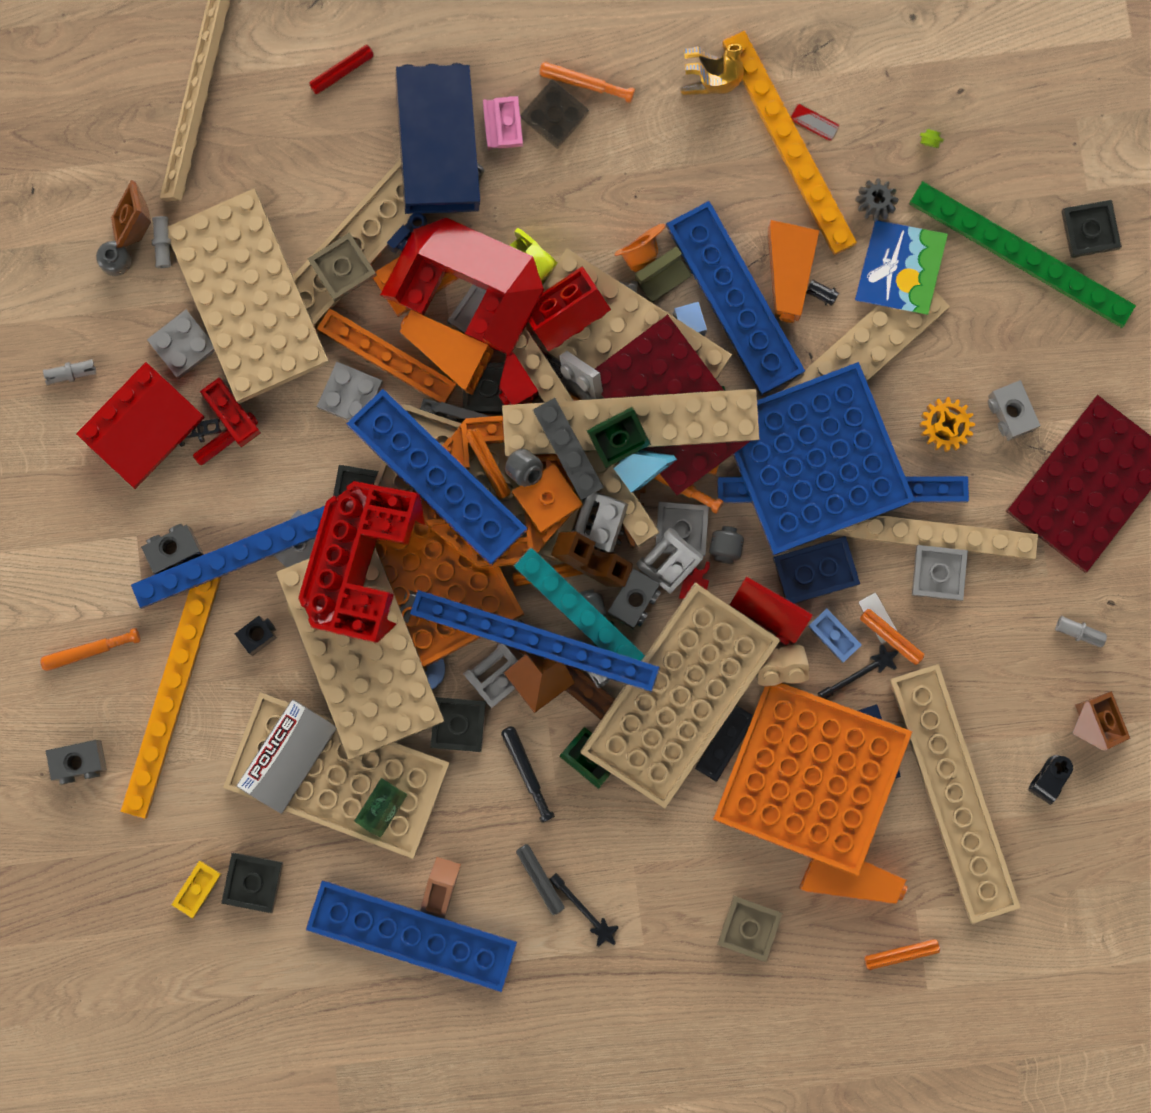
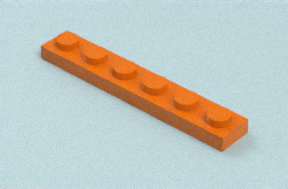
[317,308,457,403]

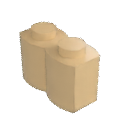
[756,645,809,686]

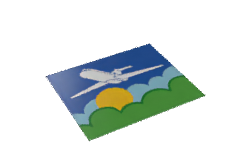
[855,221,948,315]

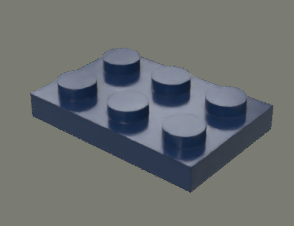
[773,536,860,604]

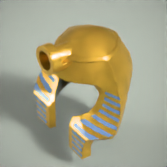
[680,44,744,95]

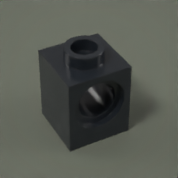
[234,616,277,656]

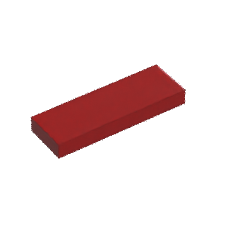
[199,377,261,448]

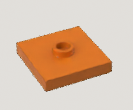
[512,464,583,534]

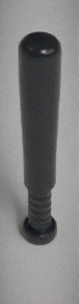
[501,726,555,823]

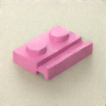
[483,96,523,150]

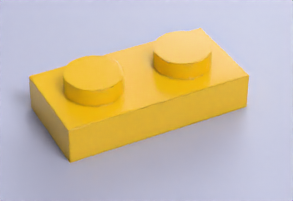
[171,861,222,918]

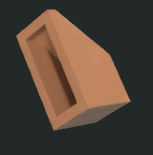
[420,857,461,919]

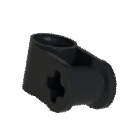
[1028,755,1073,805]

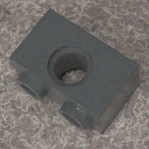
[141,524,204,575]
[608,569,661,629]
[45,740,107,785]

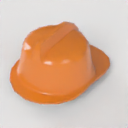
[614,223,666,272]

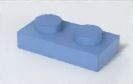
[808,609,861,663]

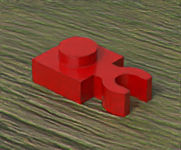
[678,562,710,600]

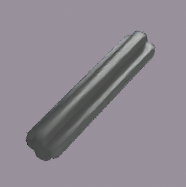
[516,844,564,915]

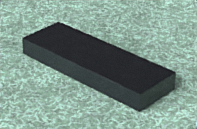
[695,705,753,782]

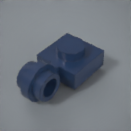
[387,213,428,254]

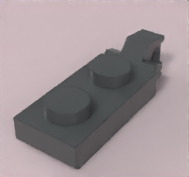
[420,398,488,423]

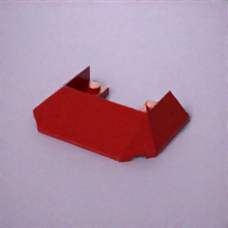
[380,217,544,356]
[298,481,425,643]

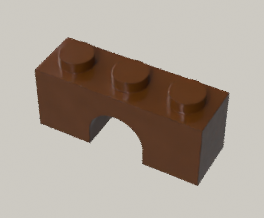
[551,532,633,587]

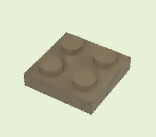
[308,233,377,302]
[717,896,783,962]

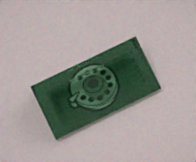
[354,778,407,837]

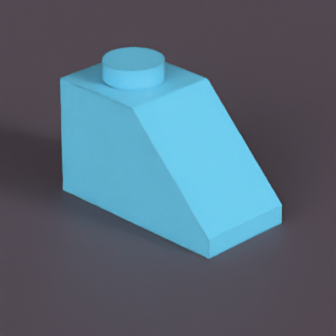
[613,450,677,493]

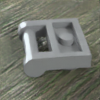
[559,351,604,400]
[571,492,628,552]
[637,528,703,594]
[463,643,518,708]

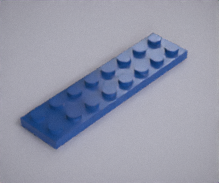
[666,201,805,396]
[347,389,527,566]
[306,880,517,992]

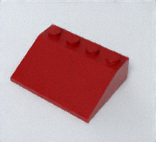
[76,362,205,489]

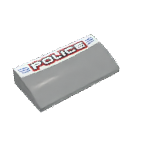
[237,699,337,814]

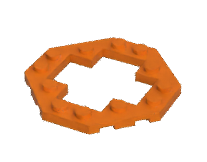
[421,416,574,568]

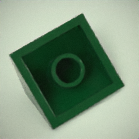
[586,407,651,468]
[559,727,611,789]

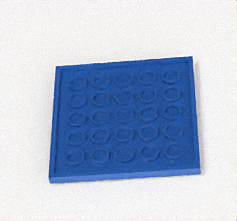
[733,362,915,556]

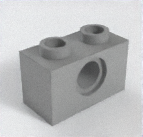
[988,380,1041,441]

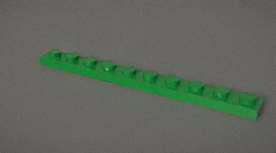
[909,181,1136,328]

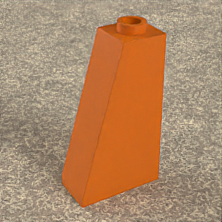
[768,220,819,323]
[400,310,494,395]
[799,859,907,904]

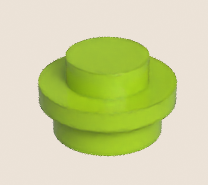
[920,129,944,148]

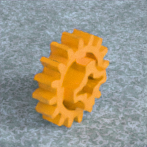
[919,397,975,452]

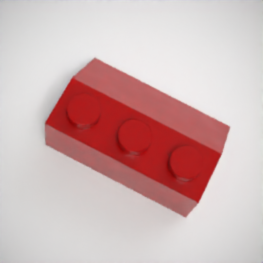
[529,266,611,352]
[729,576,813,646]

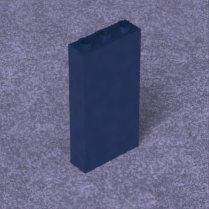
[395,63,480,214]

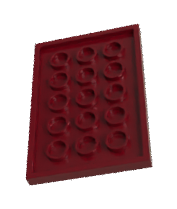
[595,314,751,496]
[1006,395,1151,573]

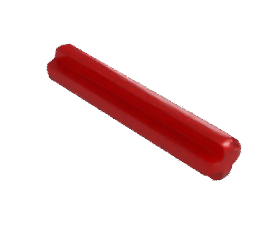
[309,45,374,94]
[193,412,258,466]

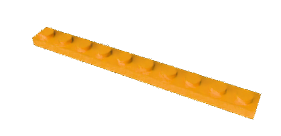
[722,30,857,255]
[120,577,221,819]

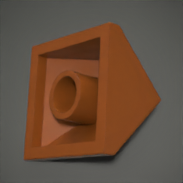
[111,180,151,248]
[504,652,575,713]
[1073,691,1131,751]

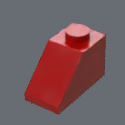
[498,352,539,405]

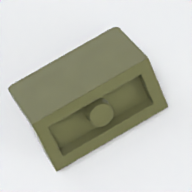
[635,246,691,302]

